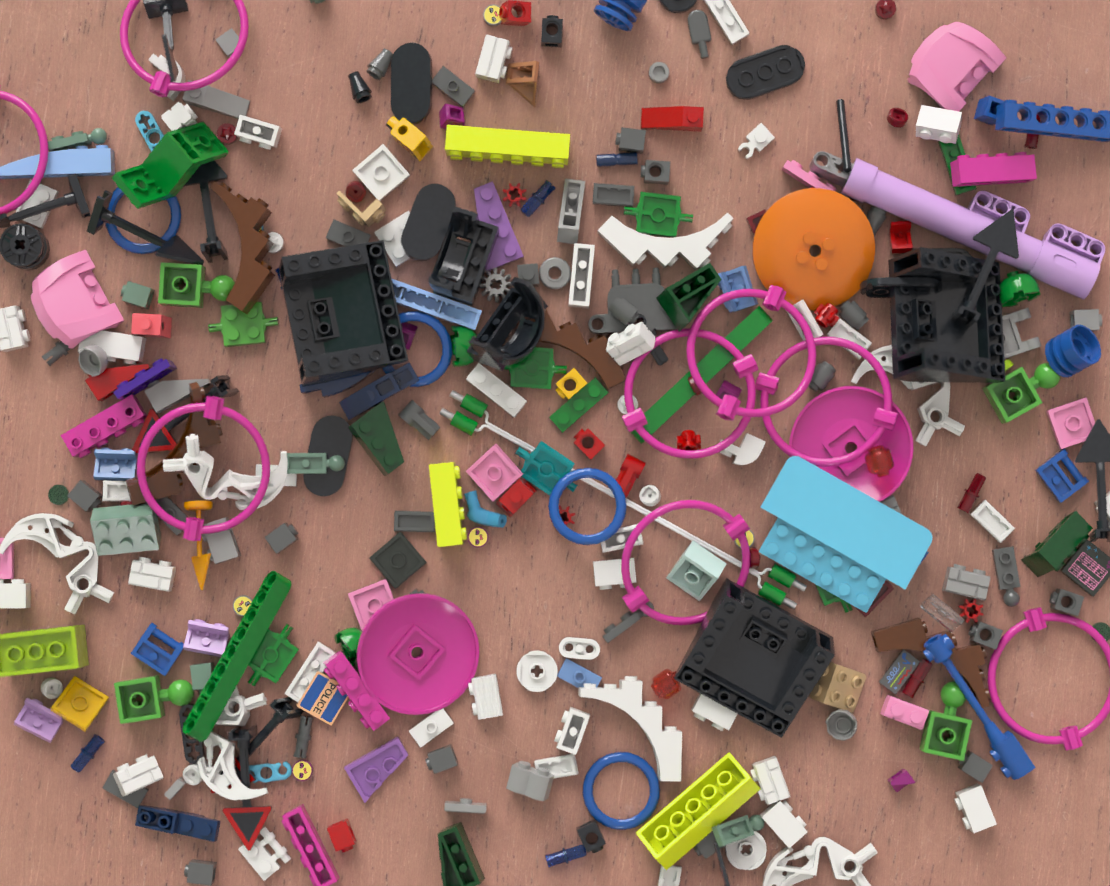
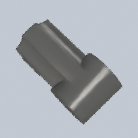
[398,400,441,440]

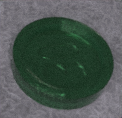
[48,485,69,505]
[1091,622,1110,641]

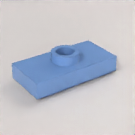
[557,658,602,688]

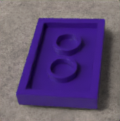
[114,358,177,400]

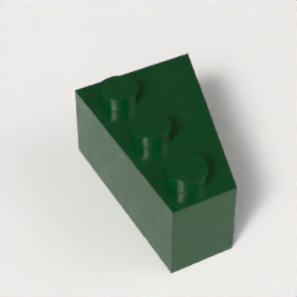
[656,263,721,331]
[348,401,404,476]

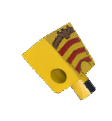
[386,116,433,161]

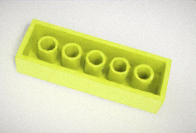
[445,125,570,168]
[636,752,760,870]

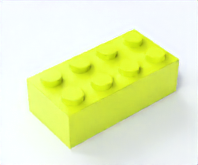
[429,462,467,547]

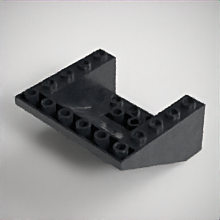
[279,240,408,387]
[888,247,1005,383]
[674,578,835,738]

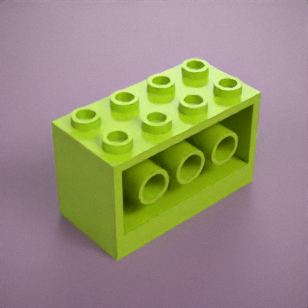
[0,624,89,677]

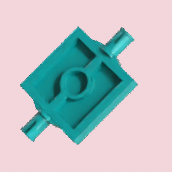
[515,441,578,496]

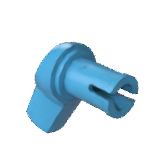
[464,491,507,528]

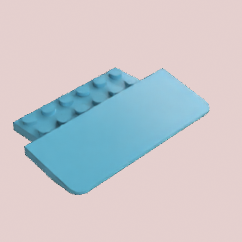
[758,456,933,613]

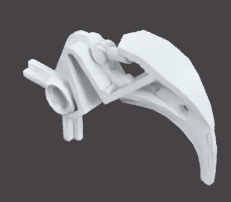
[851,345,965,446]
[163,434,288,510]
[0,513,114,614]
[197,686,268,801]
[763,837,878,886]

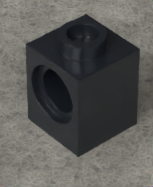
[541,15,563,47]
[576,819,606,853]

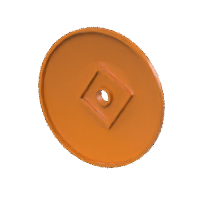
[752,188,875,311]

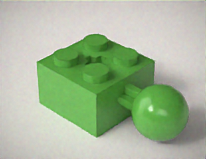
[158,262,235,308]
[982,363,1061,424]
[114,675,194,724]
[919,681,972,761]

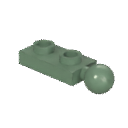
[48,128,107,152]
[287,453,345,474]
[712,814,765,847]

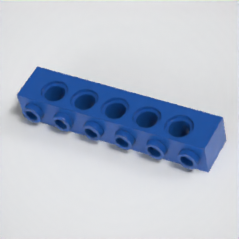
[995,100,1110,142]

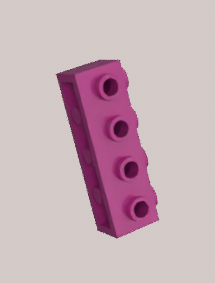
[950,152,1037,187]
[61,395,147,459]
[323,650,390,731]
[282,804,340,886]

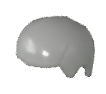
[78,345,108,377]
[825,709,858,741]

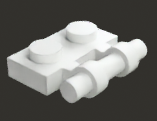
[238,827,291,881]

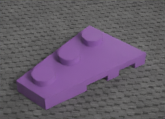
[344,736,408,803]

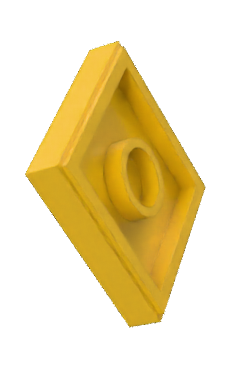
[51,676,109,732]

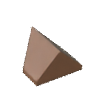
[506,61,539,107]

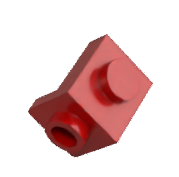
[889,221,913,254]

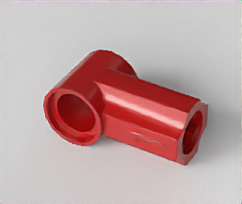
[616,454,646,498]

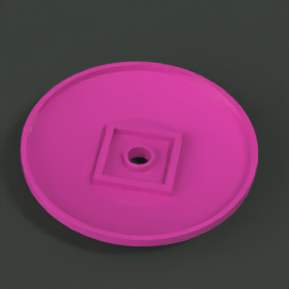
[789,386,913,502]
[357,593,479,715]

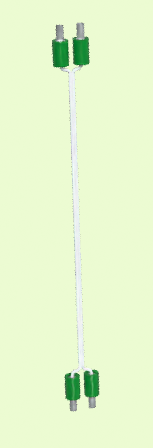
[439,390,807,610]

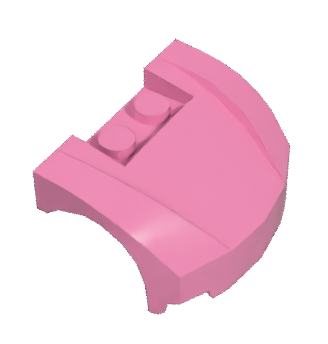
[907,22,1006,112]
[31,250,124,349]

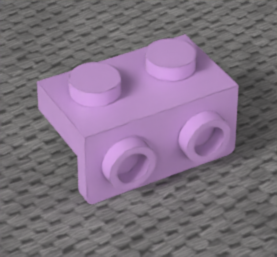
[183,619,230,657]
[14,698,63,743]

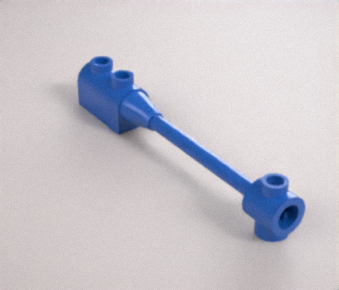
[923,634,1036,780]

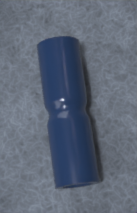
[596,152,638,167]

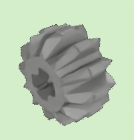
[480,268,513,303]

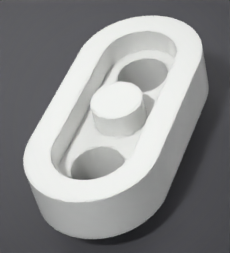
[559,637,600,660]

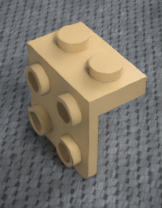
[336,191,386,227]
[809,662,866,713]

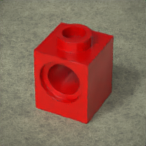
[499,0,531,27]
[573,428,605,460]
[327,818,357,853]

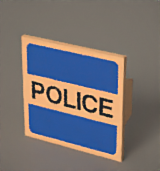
[296,671,348,726]

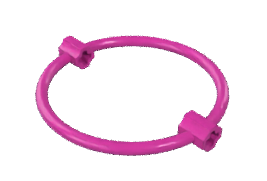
[120,0,249,98]
[0,85,48,215]
[686,285,816,421]
[622,328,759,459]
[755,337,898,467]
[137,396,270,541]
[621,500,750,625]
[987,607,1110,751]

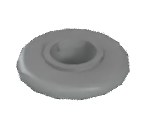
[539,257,571,289]

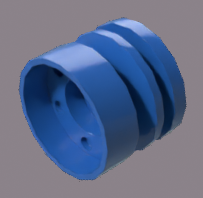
[594,0,647,31]
[1045,324,1101,378]

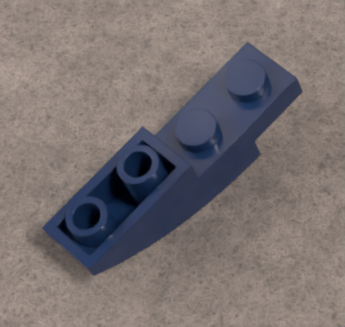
[339,362,420,420]
[299,370,376,398]
[135,805,221,842]

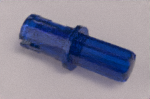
[521,180,556,217]
[71,734,105,773]
[545,844,587,867]

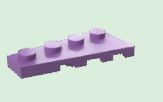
[474,181,524,271]

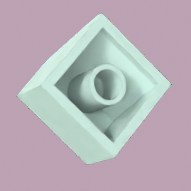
[666,540,727,601]

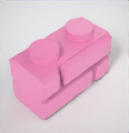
[880,695,929,730]

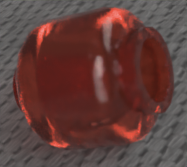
[865,445,894,477]
[651,669,681,699]

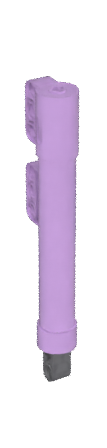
[809,151,1105,300]

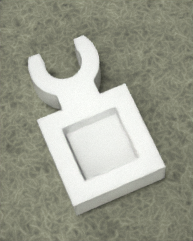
[738,123,775,159]

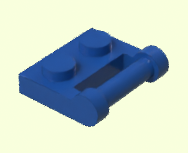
[1035,448,1089,503]
[131,623,184,676]

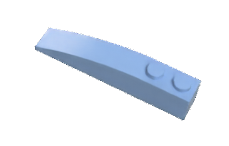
[0,145,115,179]
[392,279,482,330]

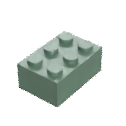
[90,503,162,556]

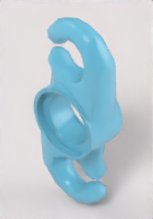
[249,762,292,783]

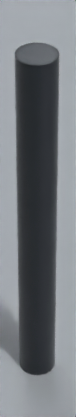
[836,99,852,172]

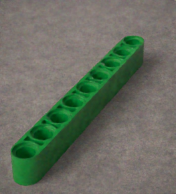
[630,305,773,444]
[183,571,292,742]

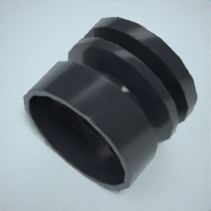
[0,223,50,270]

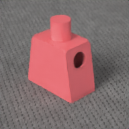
[131,313,172,338]

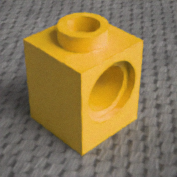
[555,368,587,400]

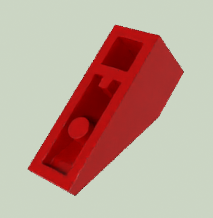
[641,106,704,132]
[85,364,152,402]

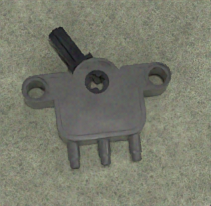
[588,268,686,366]

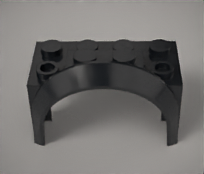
[428,207,499,306]
[466,277,548,371]

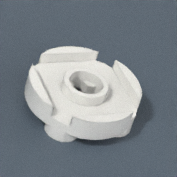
[517,650,558,692]
[725,830,767,870]

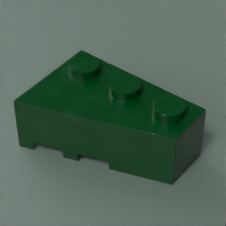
[1021,511,1093,577]
[438,822,485,886]

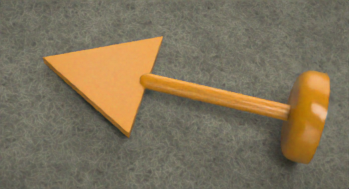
[184,501,213,590]

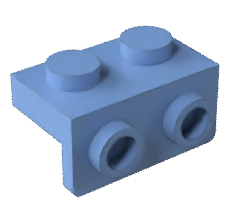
[718,265,758,313]
[93,448,138,481]

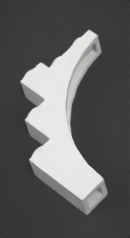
[597,213,733,270]
[578,676,682,781]

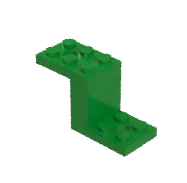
[112,121,229,209]

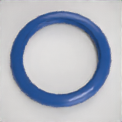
[105,187,181,254]
[382,311,452,387]
[548,468,627,545]
[583,752,660,830]

